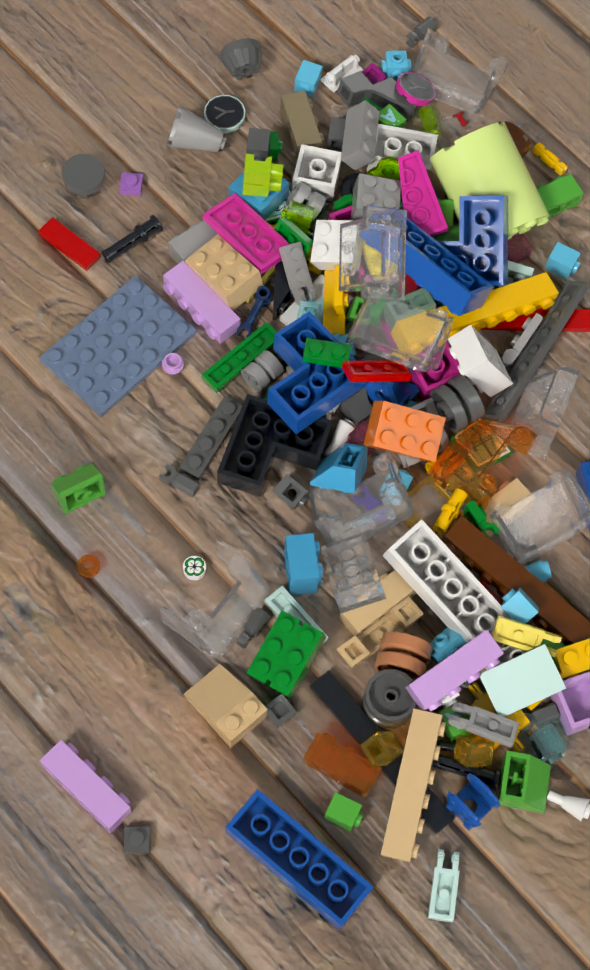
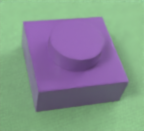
[119,172,143,196]

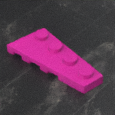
[398,150,448,237]

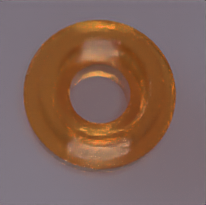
[77,555,101,578]

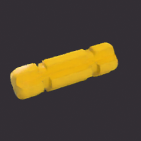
[532,142,568,176]

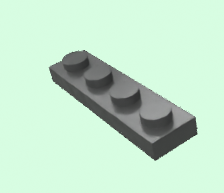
[179,396,242,481]

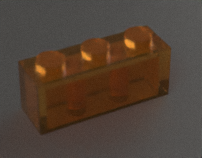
[302,732,382,798]

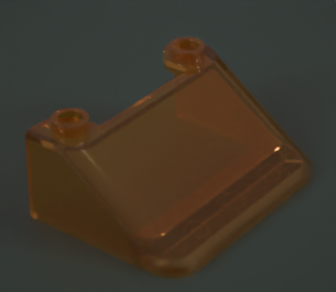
[429,419,537,510]

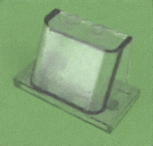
[339,205,407,302]
[504,366,580,459]

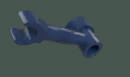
[237,286,272,338]

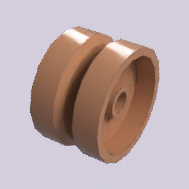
[374,632,433,681]

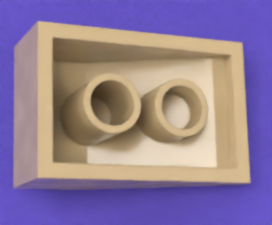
[184,664,268,748]

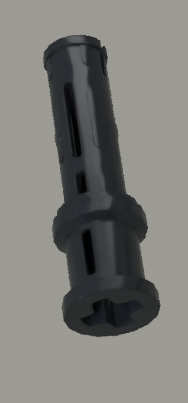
[101,215,163,263]
[432,754,501,790]

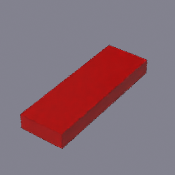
[38,217,101,271]
[342,360,412,382]

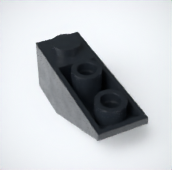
[273,260,310,320]

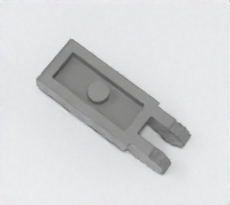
[279,241,317,306]
[501,313,543,369]
[448,702,519,748]

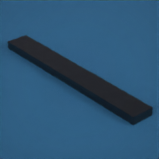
[310,671,455,835]

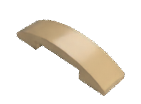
[337,596,424,668]

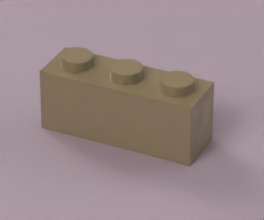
[280,91,324,158]

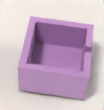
[550,672,590,736]

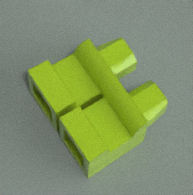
[242,154,283,197]

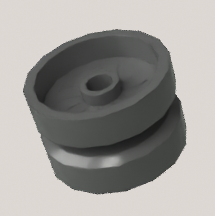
[430,374,485,432]
[363,669,416,729]

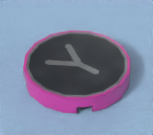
[396,72,436,106]

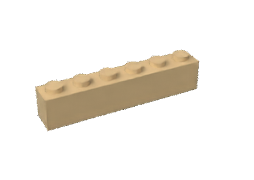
[381,708,446,863]

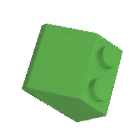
[50,464,106,514]

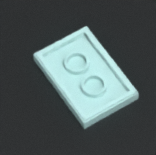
[480,644,566,717]

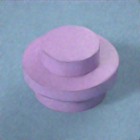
[162,353,184,375]

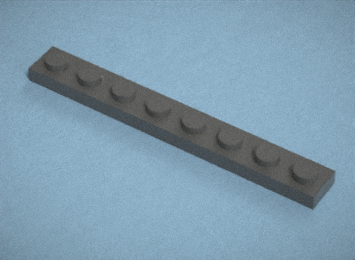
[482,280,589,425]

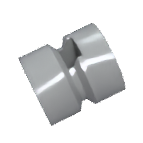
[286,181,326,221]
[241,350,283,392]

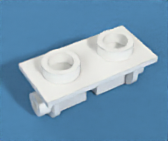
[320,55,363,93]

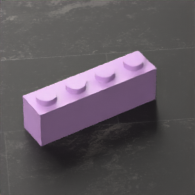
[163,261,240,344]
[405,630,504,712]
[40,740,132,834]

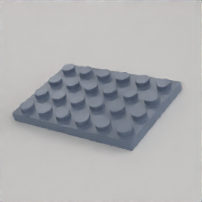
[39,276,197,418]

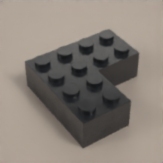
[217,394,333,497]

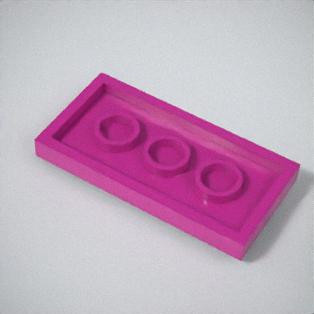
[203,193,290,275]

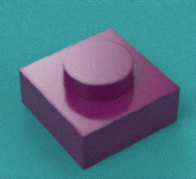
[362,62,387,85]

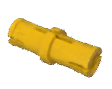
[433,488,468,534]

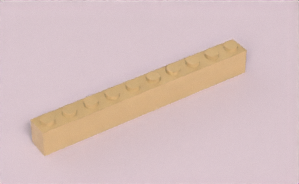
[339,478,535,637]

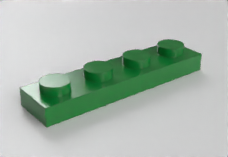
[202,322,277,393]

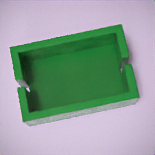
[246,610,326,699]

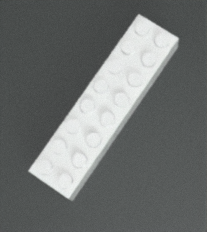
[382,519,527,670]

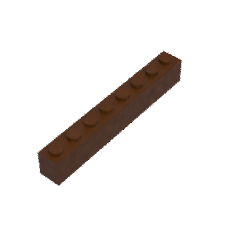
[441,515,590,646]

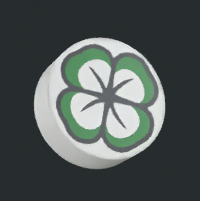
[183,556,206,580]

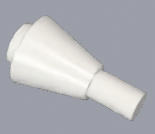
[324,419,357,456]
[547,790,590,822]

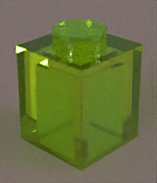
[280,200,315,234]

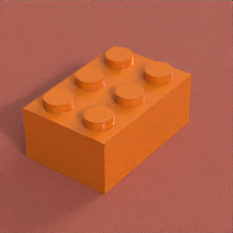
[363,401,446,462]

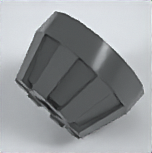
[220,38,262,79]
[62,154,105,199]

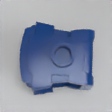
[365,363,419,406]
[445,773,500,831]

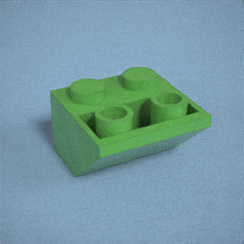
[497,750,551,814]

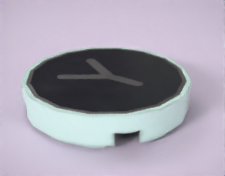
[204,95,245,133]

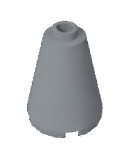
[166,106,226,152]

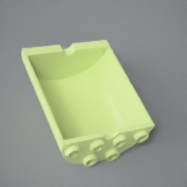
[429,122,550,240]

